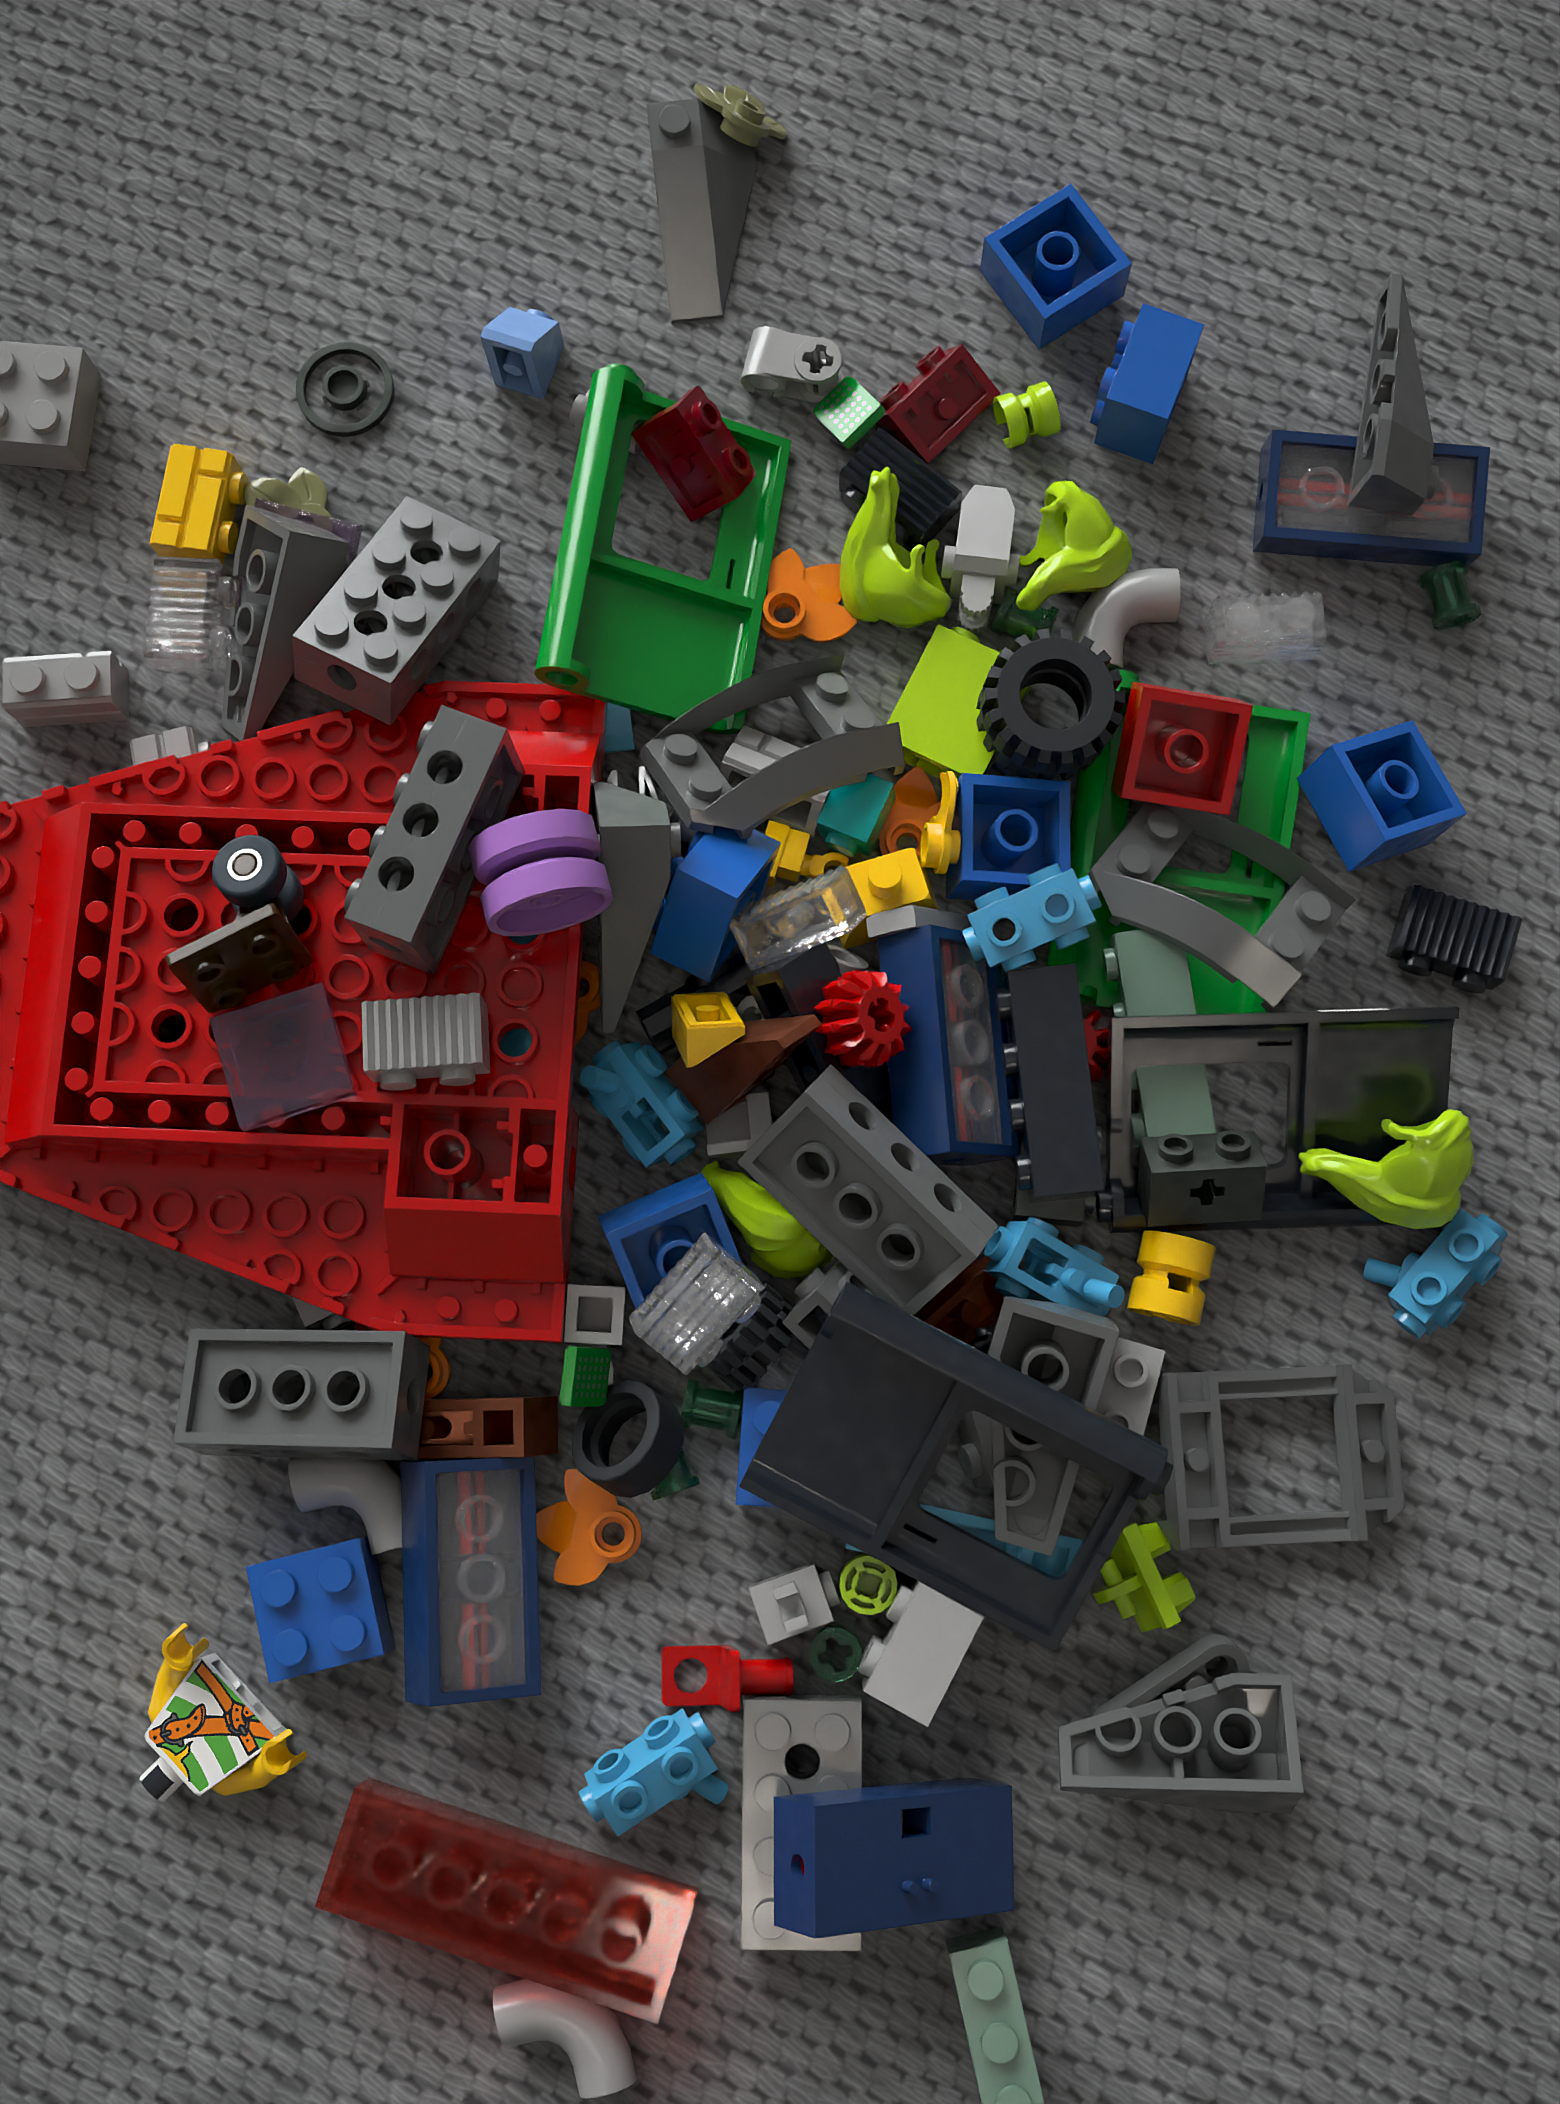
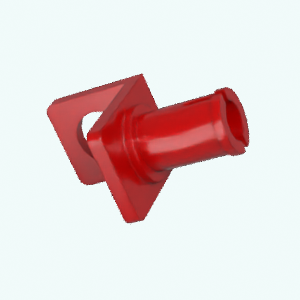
[661,1645,794,1712]

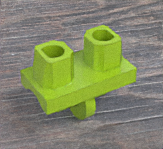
[1092,1522,1196,1632]

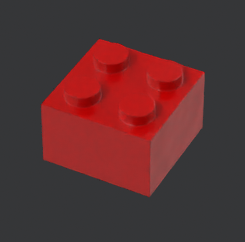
[1111,681,1253,815]

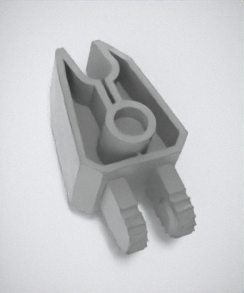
[941,485,1020,636]

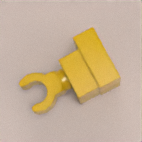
[765,820,849,894]

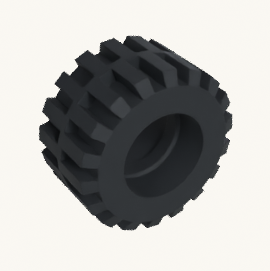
[976,628,1125,781]

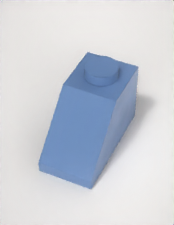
[480,307,564,400]

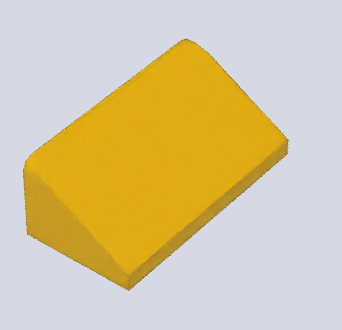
[671,992,745,1068]

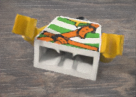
[140,1623,307,1802]

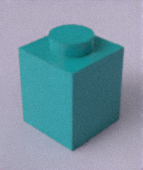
[817,773,896,857]

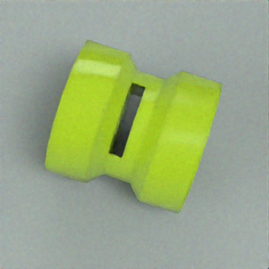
[993,381,1061,449]
[839,1553,898,1615]

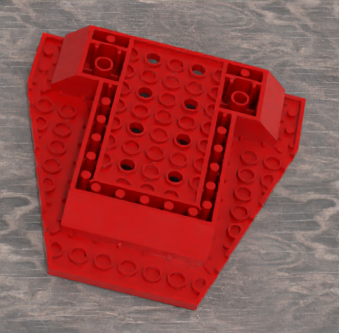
[0,681,608,1344]

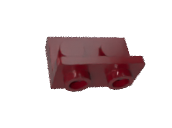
[875,344,1001,464]
[631,386,756,522]

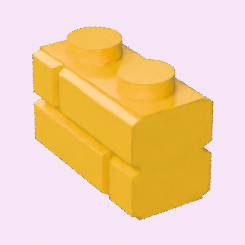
[149,443,248,569]

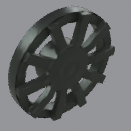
[296,342,394,437]

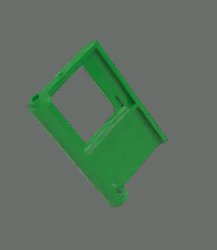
[534,363,792,735]
[1046,670,1311,1014]

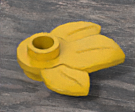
[920,771,961,874]

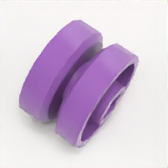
[468,809,614,936]

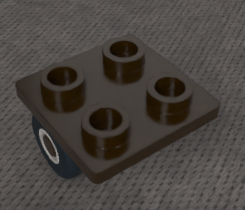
[165,835,313,1013]

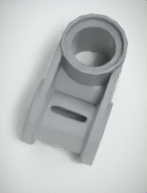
[740,326,844,403]

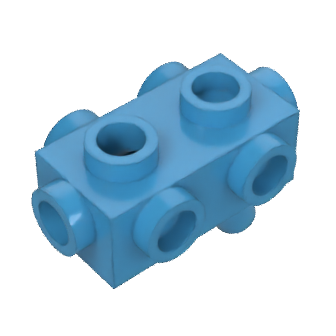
[962,863,1102,973]
[580,1041,703,1168]
[1363,1209,1508,1339]
[984,1217,1124,1317]
[578,1708,728,1836]

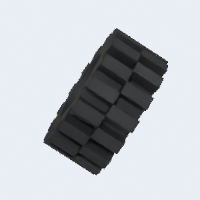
[697,1280,794,1391]

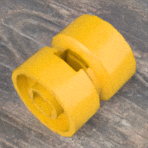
[1126,1231,1216,1326]

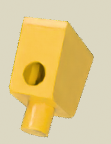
[827,848,939,949]

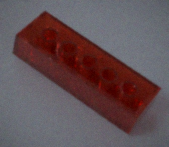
[315,1777,699,2024]

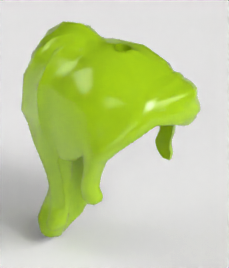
[839,467,952,628]
[1016,480,1132,611]
[1298,1109,1474,1229]
[698,1161,834,1279]

